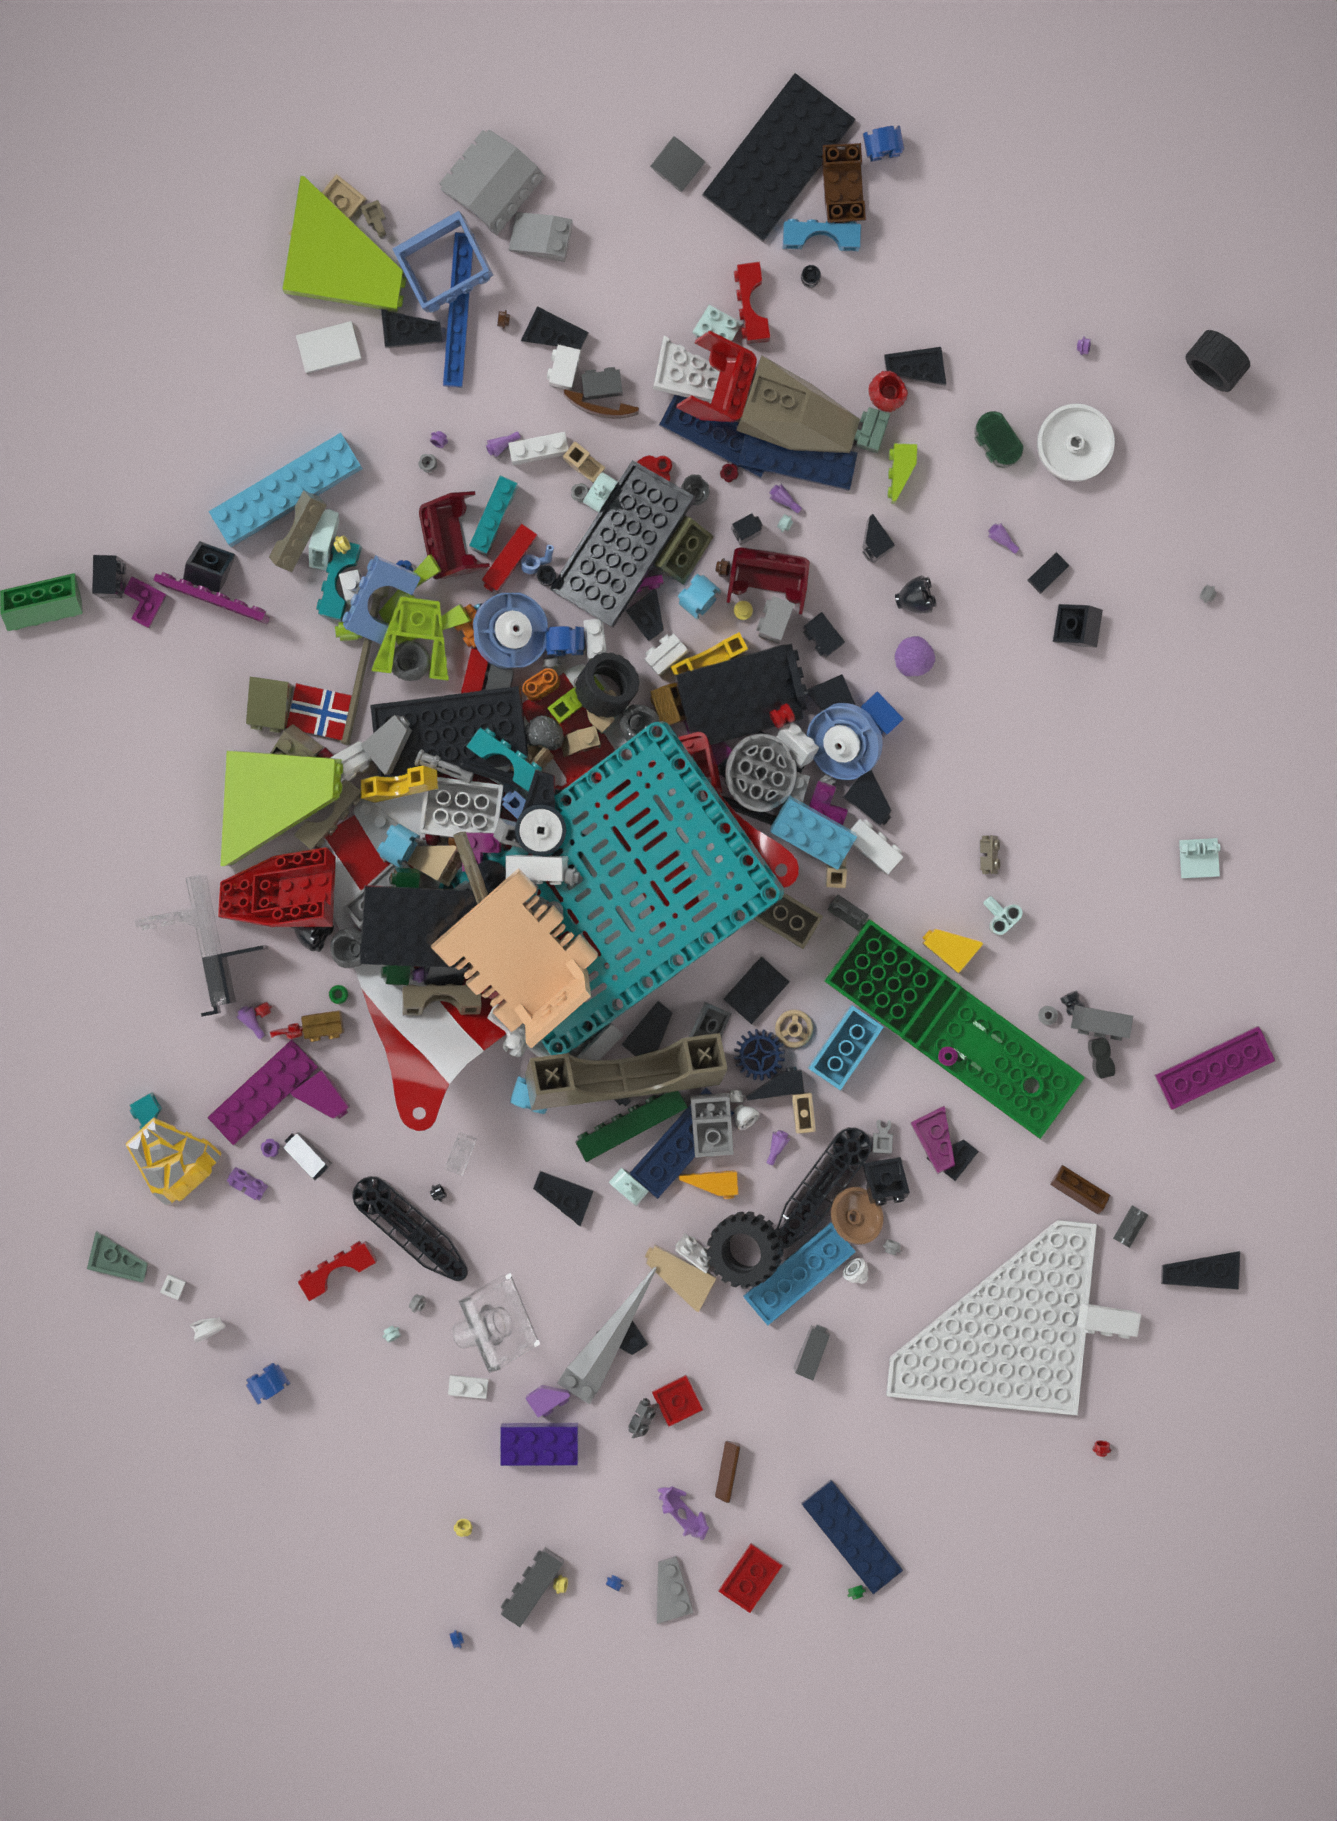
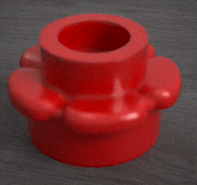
[254,1001,272,1018]
[1092,1440,1111,1457]

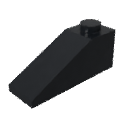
[746,1066,804,1101]

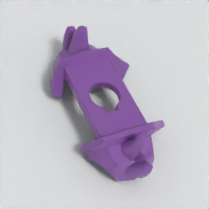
[658,1486,709,1540]

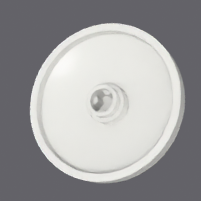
[1037,404,1115,482]

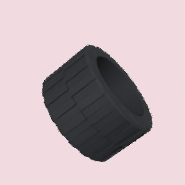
[1185,330,1251,392]
[575,652,640,718]

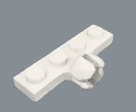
[487,1004,558,1057]

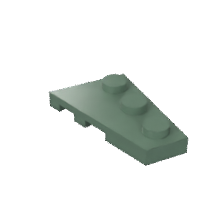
[87,1231,148,1282]

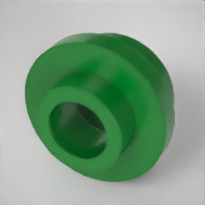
[329,985,348,1004]
[847,1585,866,1600]

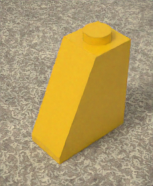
[922,929,983,973]

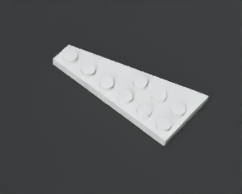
[653,336,751,408]

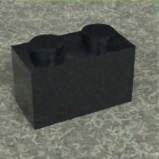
[731,513,763,545]
[802,612,845,658]

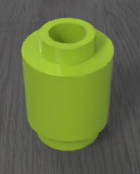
[335,622,363,641]

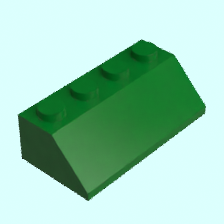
[0,573,83,631]

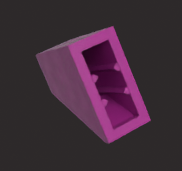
[290,1069,350,1119]

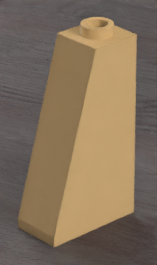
[645,1244,716,1312]

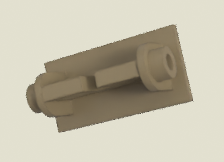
[980,835,1000,874]

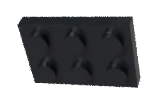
[723,956,790,1025]

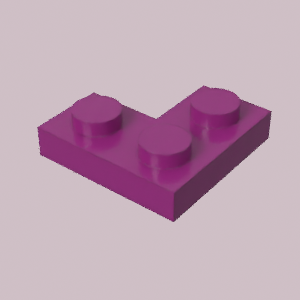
[124,576,167,628]
[809,781,848,825]
[462,832,501,871]

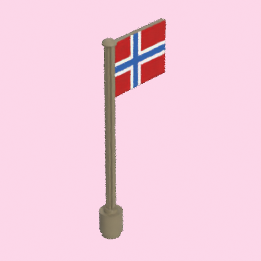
[286,586,390,745]

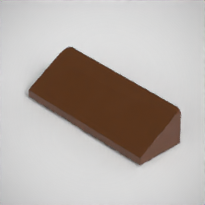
[1050,1165,1111,1214]
[715,1441,740,1503]

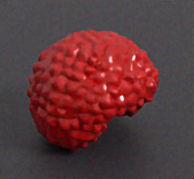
[868,371,908,412]

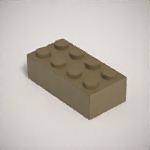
[739,887,823,949]

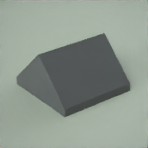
[689,1001,732,1037]

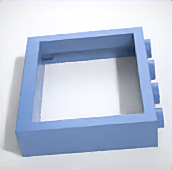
[393,211,494,313]

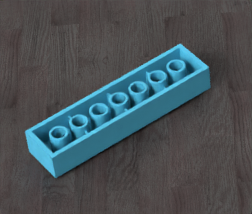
[208,432,363,548]

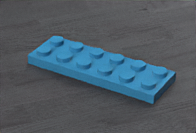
[743,1222,856,1326]

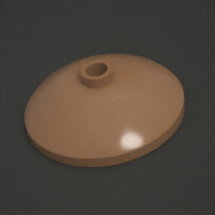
[831,1187,883,1245]

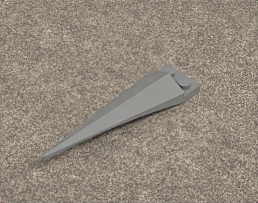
[557,1267,656,1404]

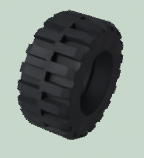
[706,1211,784,1289]

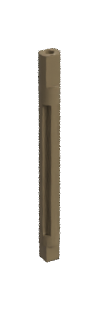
[453,831,488,904]

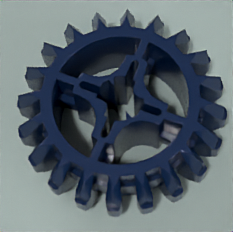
[734,1029,785,1081]

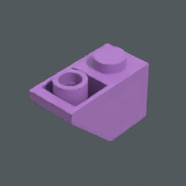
[525,1385,571,1418]

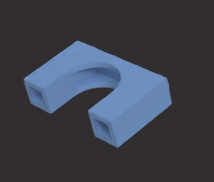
[342,555,420,644]

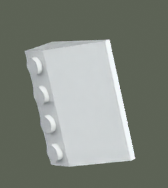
[419,777,504,837]

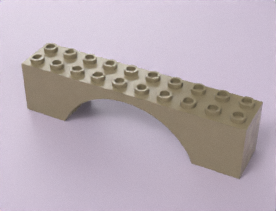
[525,1033,728,1111]

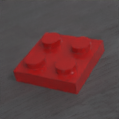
[652,1375,703,1427]

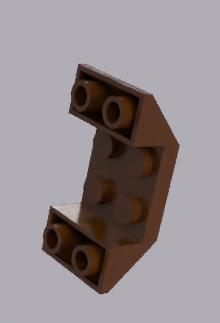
[823,143,866,223]

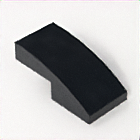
[1027,552,1070,594]

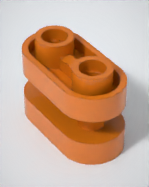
[522,668,560,702]

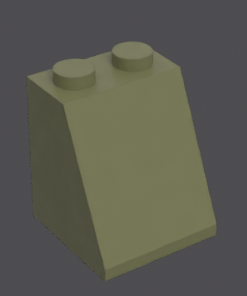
[246,676,293,733]

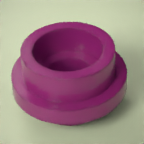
[938,1046,958,1066]

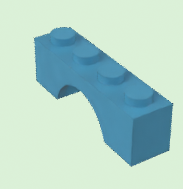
[782,219,861,252]

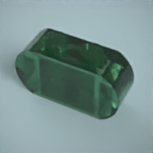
[974,411,1023,468]

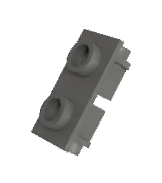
[827,894,869,931]
[1113,1205,1148,1248]
[628,1398,659,1438]

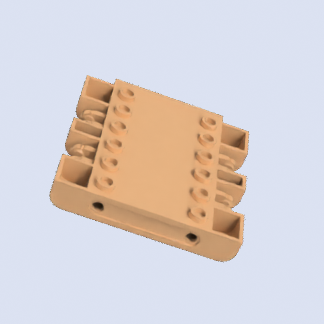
[431,868,598,1048]

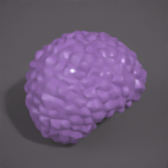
[894,636,935,677]

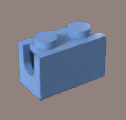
[502,791,526,819]

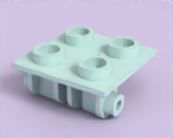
[693,305,742,341]
[1179,838,1220,878]

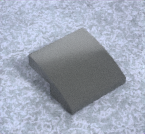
[650,136,705,192]

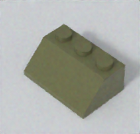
[653,515,714,585]

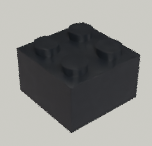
[92,555,126,598]

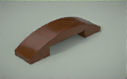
[564,389,639,419]

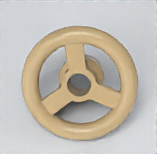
[775,1010,813,1048]

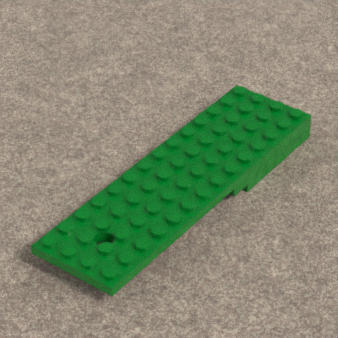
[823,919,1085,1139]

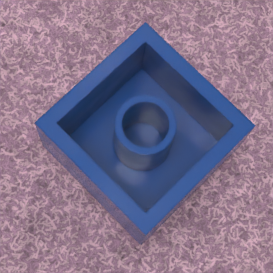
[860,691,904,737]

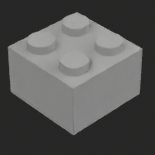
[756,596,794,644]

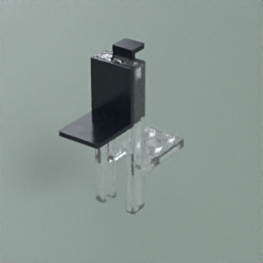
[135,875,268,1017]

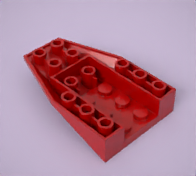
[218,847,336,927]

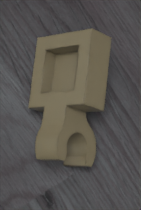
[361,200,386,238]

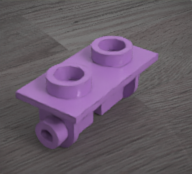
[227,1167,268,1201]

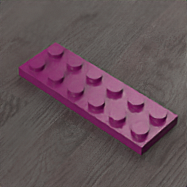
[153,572,270,624]
[1154,1026,1275,1110]
[207,1039,318,1145]

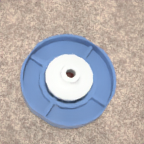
[473,593,548,669]
[807,703,883,780]

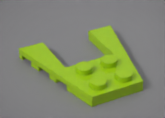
[379,555,472,645]
[371,596,449,681]

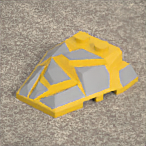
[125,1118,222,1205]

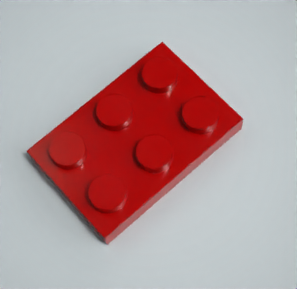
[718,1543,783,1613]

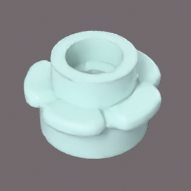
[777,514,794,532]
[383,1326,401,1343]

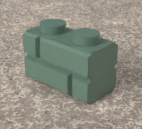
[854,407,891,453]

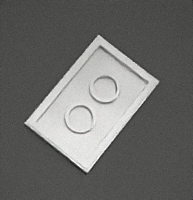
[296,321,361,374]

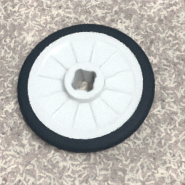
[515,805,566,856]

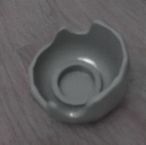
[681,474,710,506]

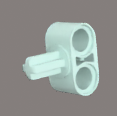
[583,472,618,513]
[983,896,1023,935]
[609,1168,649,1206]

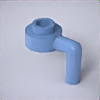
[521,545,554,574]

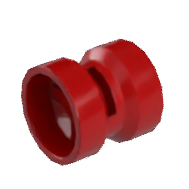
[769,703,795,729]

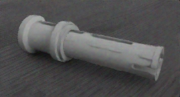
[415,749,474,784]

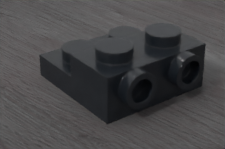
[863,1157,910,1206]

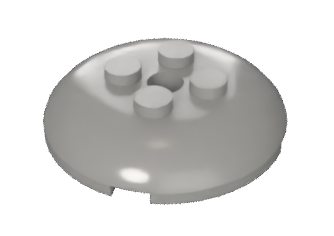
[726,734,796,812]

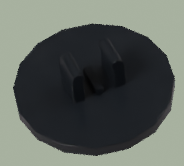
[478,860,506,891]

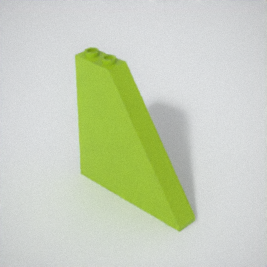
[282,176,407,312]
[220,751,344,866]

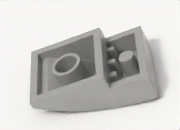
[691,1093,734,1157]

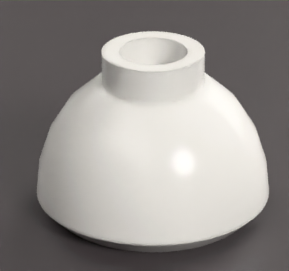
[734,1104,759,1130]
[843,1258,869,1284]

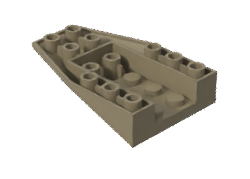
[737,355,860,453]

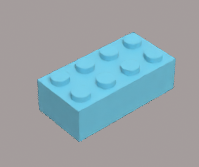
[770,795,857,870]
[807,1005,884,1091]

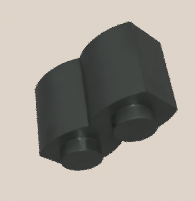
[1088,1037,1115,1079]

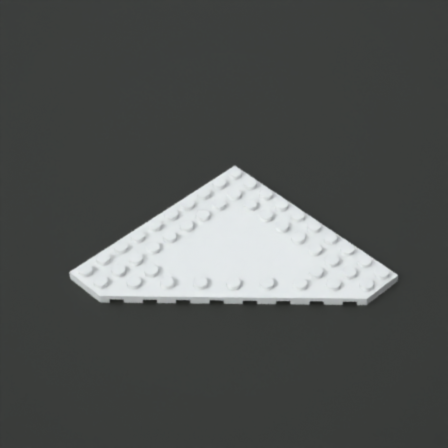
[886,1220,1097,1415]

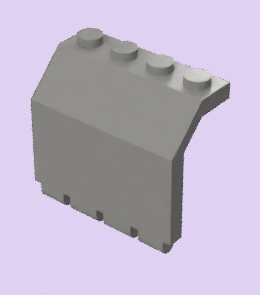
[439,130,545,235]

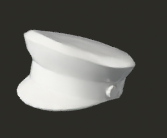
[190,1317,225,1342]

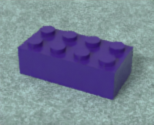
[500,1423,578,1466]

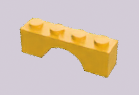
[670,632,748,677]
[361,765,438,803]

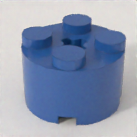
[862,125,905,162]
[546,626,585,657]
[246,1363,291,1405]

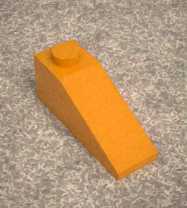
[679,1170,738,1199]

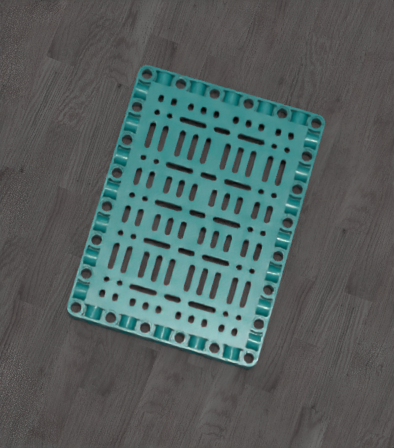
[438,721,784,1055]

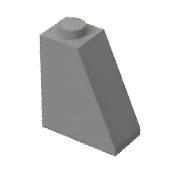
[361,715,412,775]

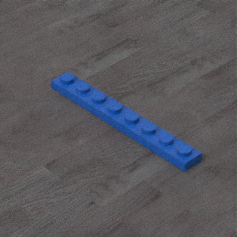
[443,232,474,388]

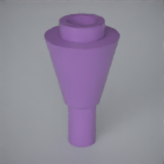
[486,431,521,457]
[769,484,802,514]
[988,523,1020,554]
[237,1005,265,1039]
[766,1130,791,1166]

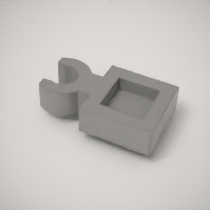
[872,1120,893,1154]

